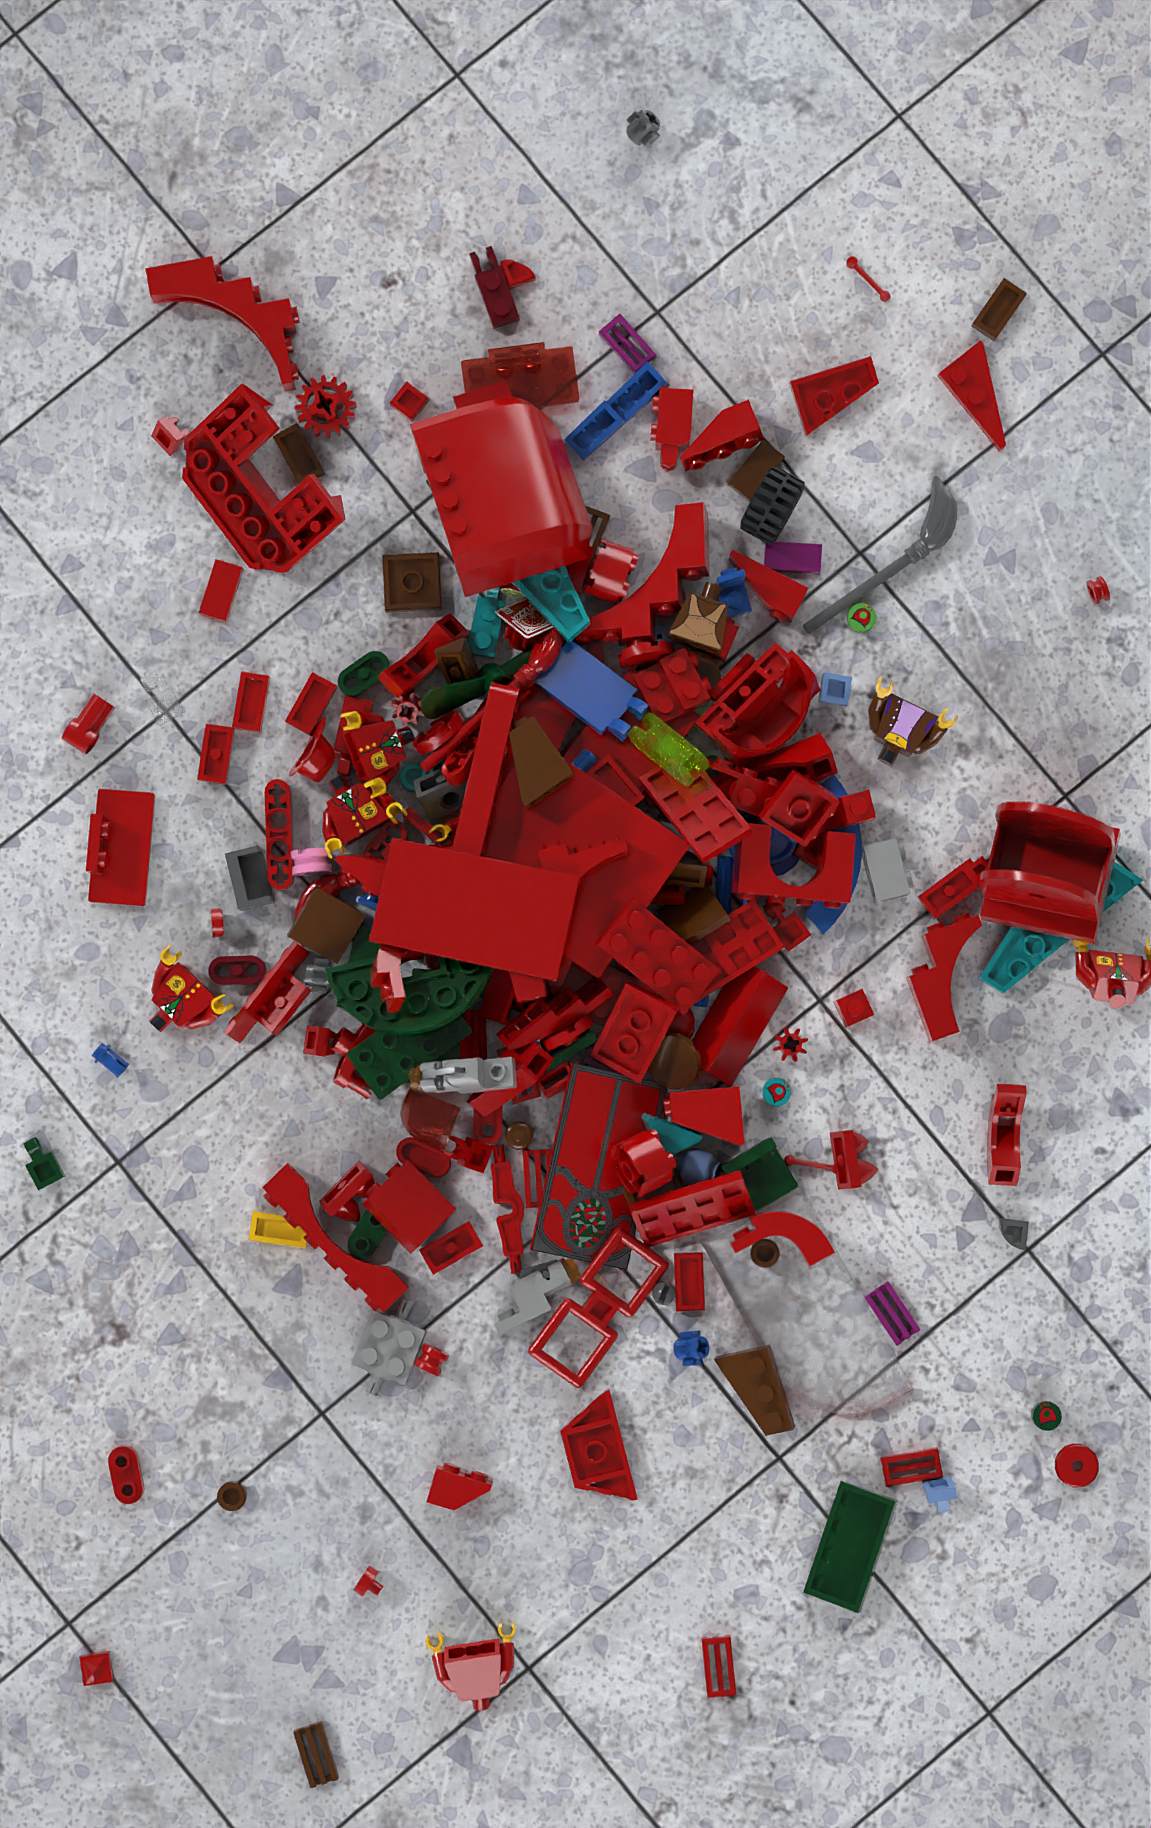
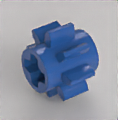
[673,1331,710,1366]

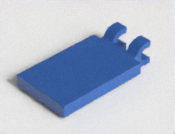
[534,641,648,742]

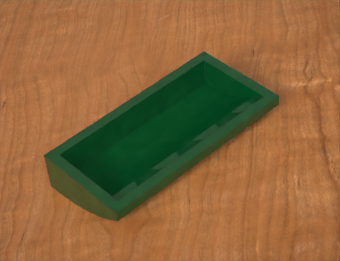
[803,1481,898,1613]

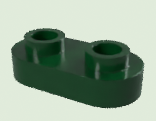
[338,651,390,697]
[348,1209,387,1259]

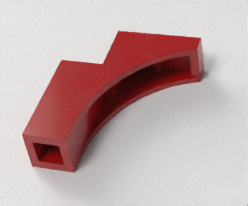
[906,912,983,1042]

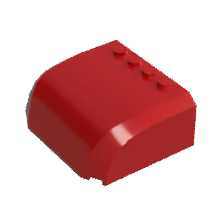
[410,397,593,597]

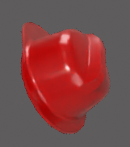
[289,717,335,783]

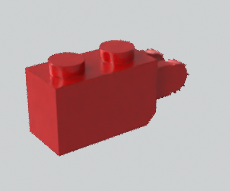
[650,387,694,472]

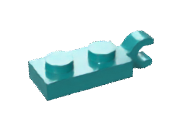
[468,586,506,659]

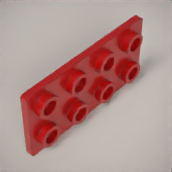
[86,789,155,906]

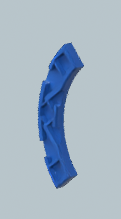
[804,775,862,934]

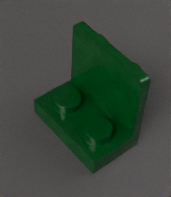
[721,1137,798,1213]

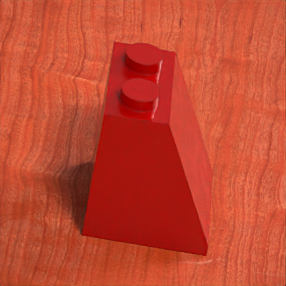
[663,1086,745,1145]

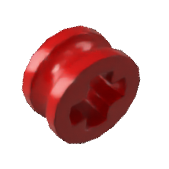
[1086,576,1110,605]

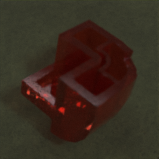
[400,1086,462,1151]

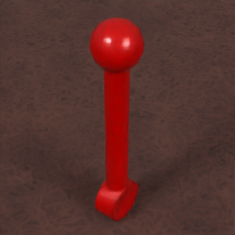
[846,256,891,302]
[784,1155,836,1174]

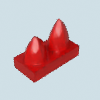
[830,1130,878,1190]
[319,1160,375,1222]

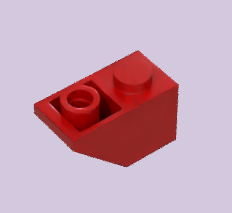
[426,1462,493,1511]

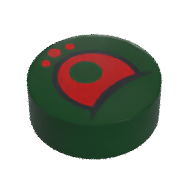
[1031,1401,1062,1431]

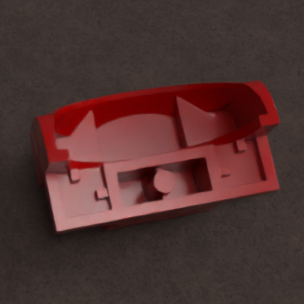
[695,643,821,770]

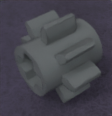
[626,110,660,146]
[305,958,333,994]

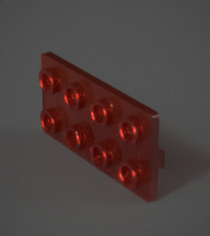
[461,342,580,408]

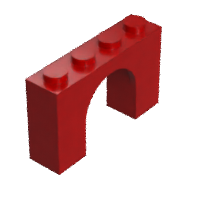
[732,823,856,909]

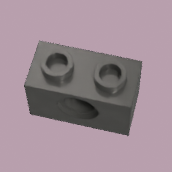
[414,768,468,822]

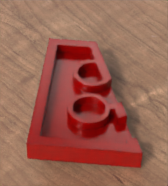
[789,356,879,437]

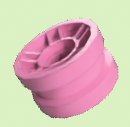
[291,848,332,876]

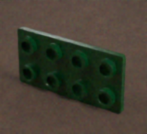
[347,1015,473,1100]

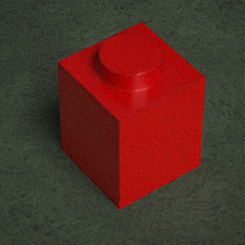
[833,988,874,1028]

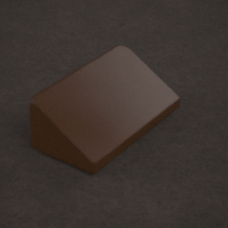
[434,638,479,685]

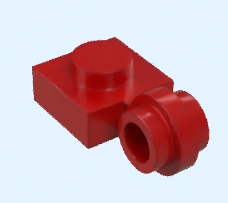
[762,899,811,952]

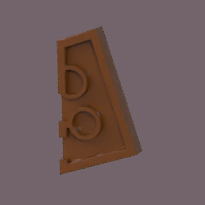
[714,1344,795,1436]

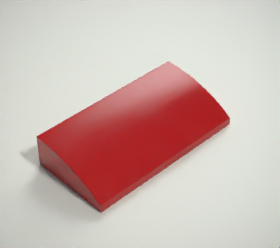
[500,682,575,786]

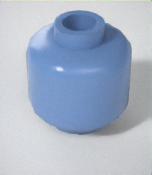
[677,1148,721,1185]

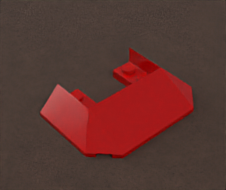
[182,384,346,573]

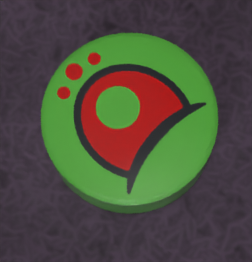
[847,603,876,633]

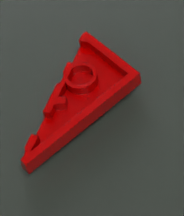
[937,340,1006,452]

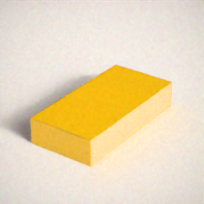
[248,1211,307,1248]

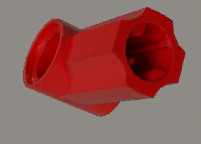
[61,694,115,755]

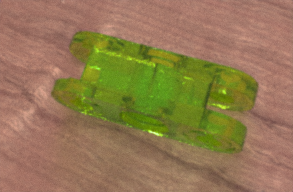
[627,712,709,786]

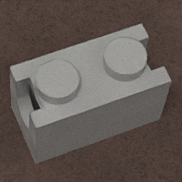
[861,838,913,904]

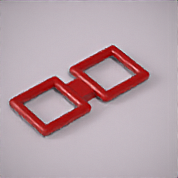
[528,1227,669,1388]

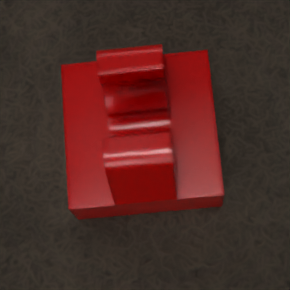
[151,416,190,456]
[303,1025,337,1057]

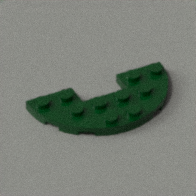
[325,956,493,1035]

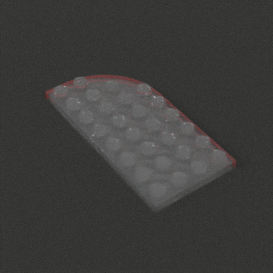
[700,1185,914,1414]

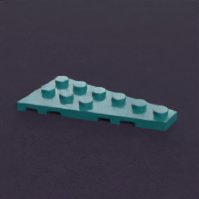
[512,566,590,643]
[978,861,1143,994]

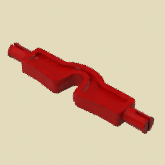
[490,1144,524,1274]

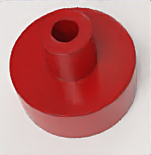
[353,1565,383,1597]

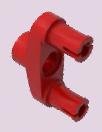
[330,1024,376,1099]

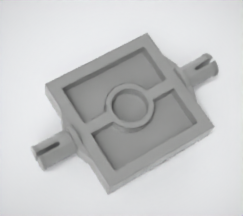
[351,1299,427,1396]

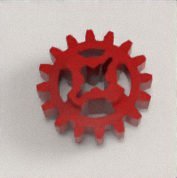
[295,375,357,439]

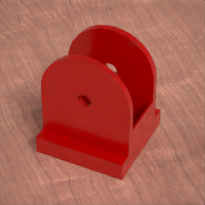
[979,801,1121,944]

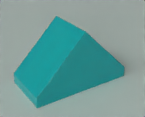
[642,1113,702,1155]

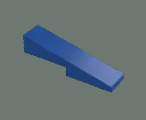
[564,361,670,461]

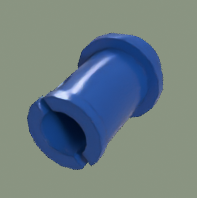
[91,1043,130,1078]

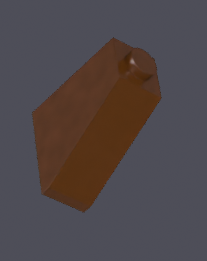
[509,716,575,810]

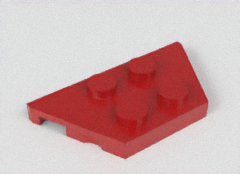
[560,1389,638,1501]

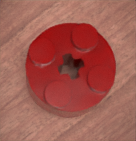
[583,538,639,604]
[611,1129,676,1198]

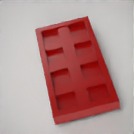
[639,748,752,864]
[595,898,720,1015]
[691,901,785,1004]
[629,1170,756,1247]

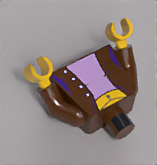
[868,677,958,766]

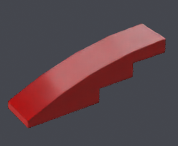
[496,976,613,1051]

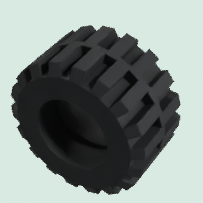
[740,466,805,545]

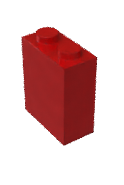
[362,1160,456,1254]

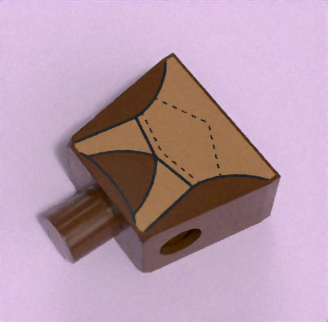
[668,582,728,655]

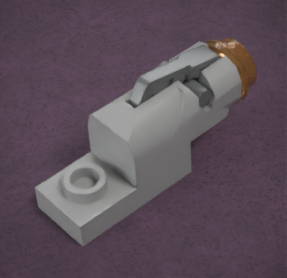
[410,1057,517,1094]
[494,1257,581,1335]

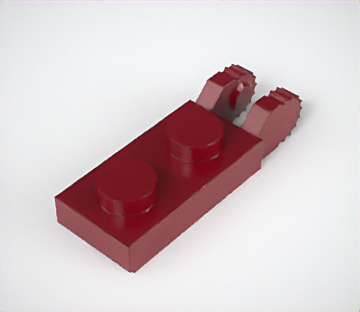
[469,246,520,329]

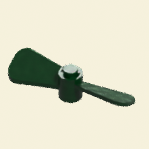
[421,643,564,719]

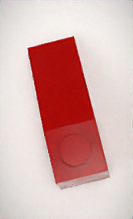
[728,549,808,623]

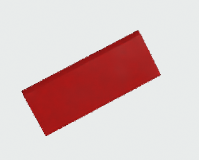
[692,967,788,1087]

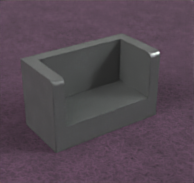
[225,845,275,911]

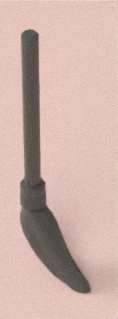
[803,476,957,634]

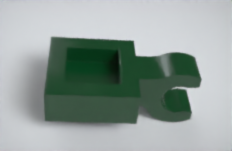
[23,1137,65,1191]

